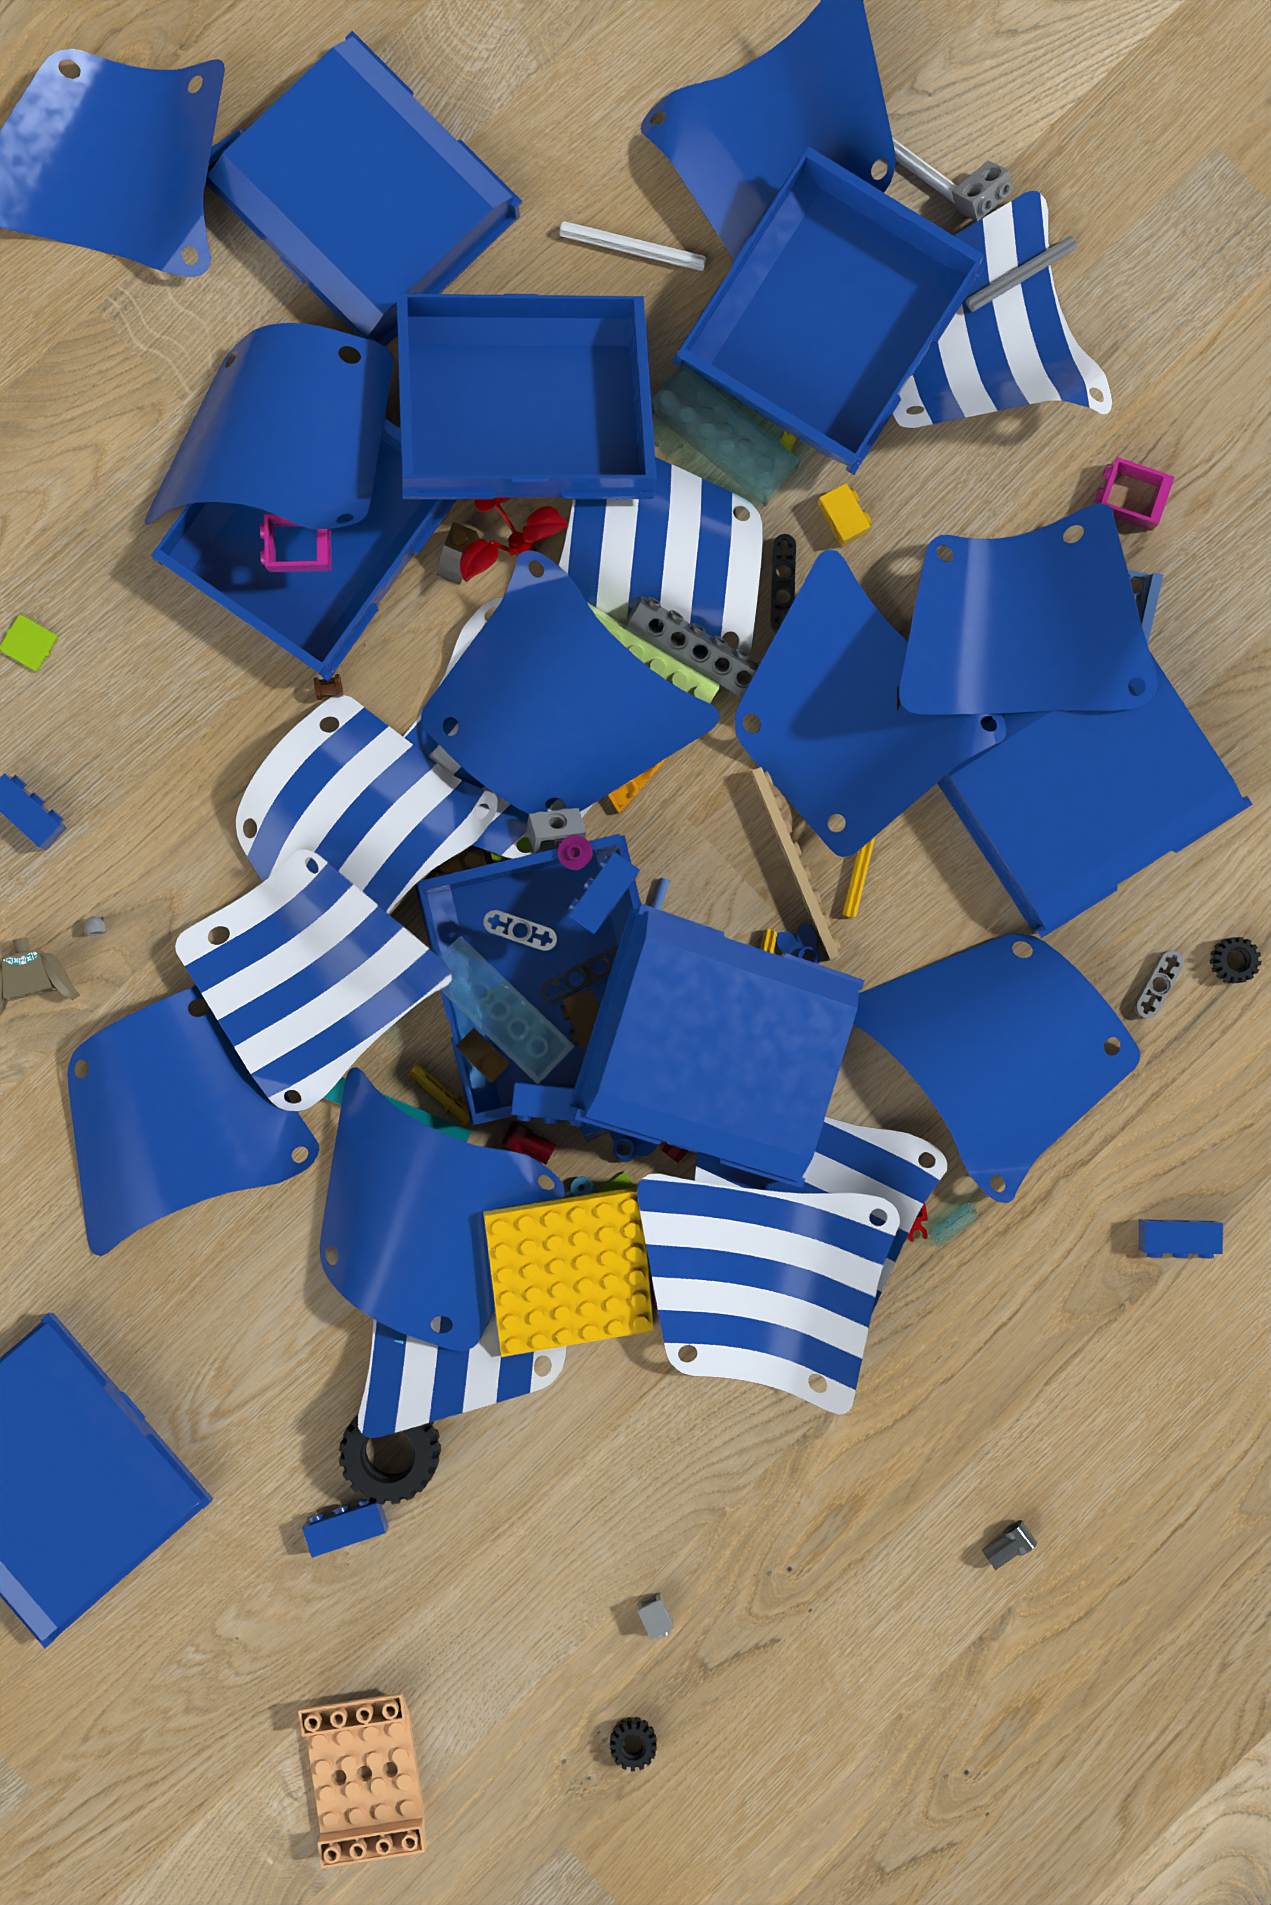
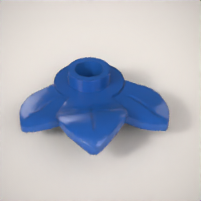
[776,922,820,964]
[610,1131,658,1162]

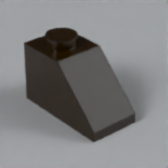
[436,522,479,585]
[456,1027,511,1083]

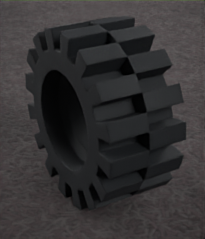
[1210,937,1262,983]
[610,1717,657,1771]

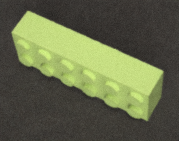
[588,603,720,703]

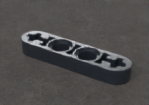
[770,534,796,633]
[541,945,619,1003]

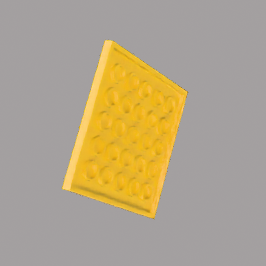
[483,1187,654,1357]

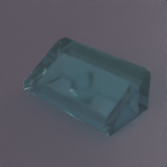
[928,1202,978,1247]

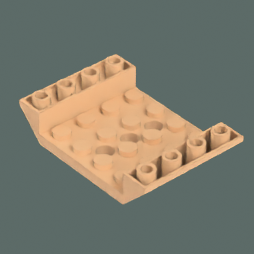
[298,1693,426,1869]

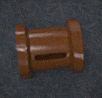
[314,674,343,700]

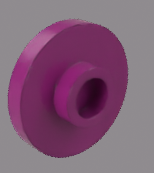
[558,835,593,870]

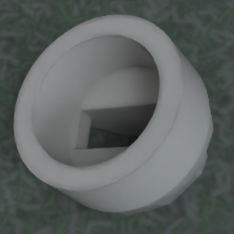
[84,916,106,936]

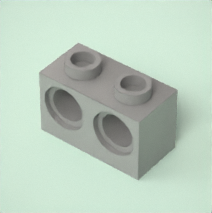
[952,160,1014,222]

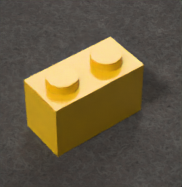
[818,483,872,548]

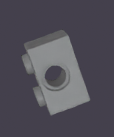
[526,808,586,854]

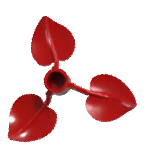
[460,497,569,583]

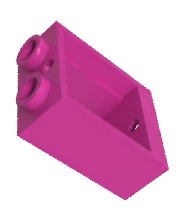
[1094,457,1175,530]
[260,514,332,572]

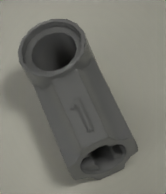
[982,1520,1037,1570]

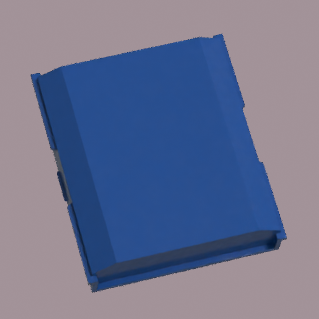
[205,31,522,347]
[672,146,984,475]
[397,294,657,499]
[151,418,457,681]
[937,652,1253,938]
[416,834,641,1125]
[567,904,865,1188]
[0,1312,213,1648]

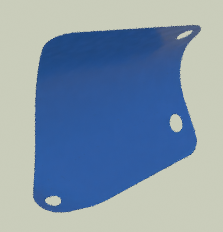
[641,0,896,259]
[0,49,225,277]
[899,503,1158,715]
[320,1067,565,1352]

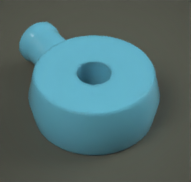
[564,1176,595,1198]

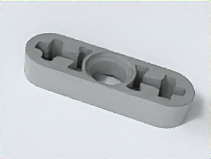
[483,910,557,951]
[1134,951,1184,1018]

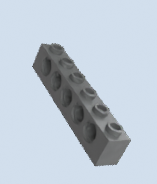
[624,595,761,697]

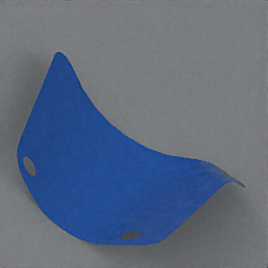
[145,323,394,530]
[735,549,1007,857]
[421,551,720,814]
[853,934,1140,1203]
[67,986,319,1256]

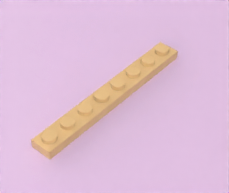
[751,767,841,961]

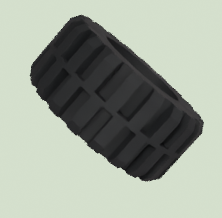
[339,1413,441,1505]

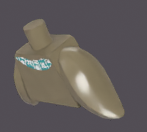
[0,938,80,1016]

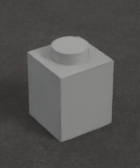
[637,1592,674,1639]

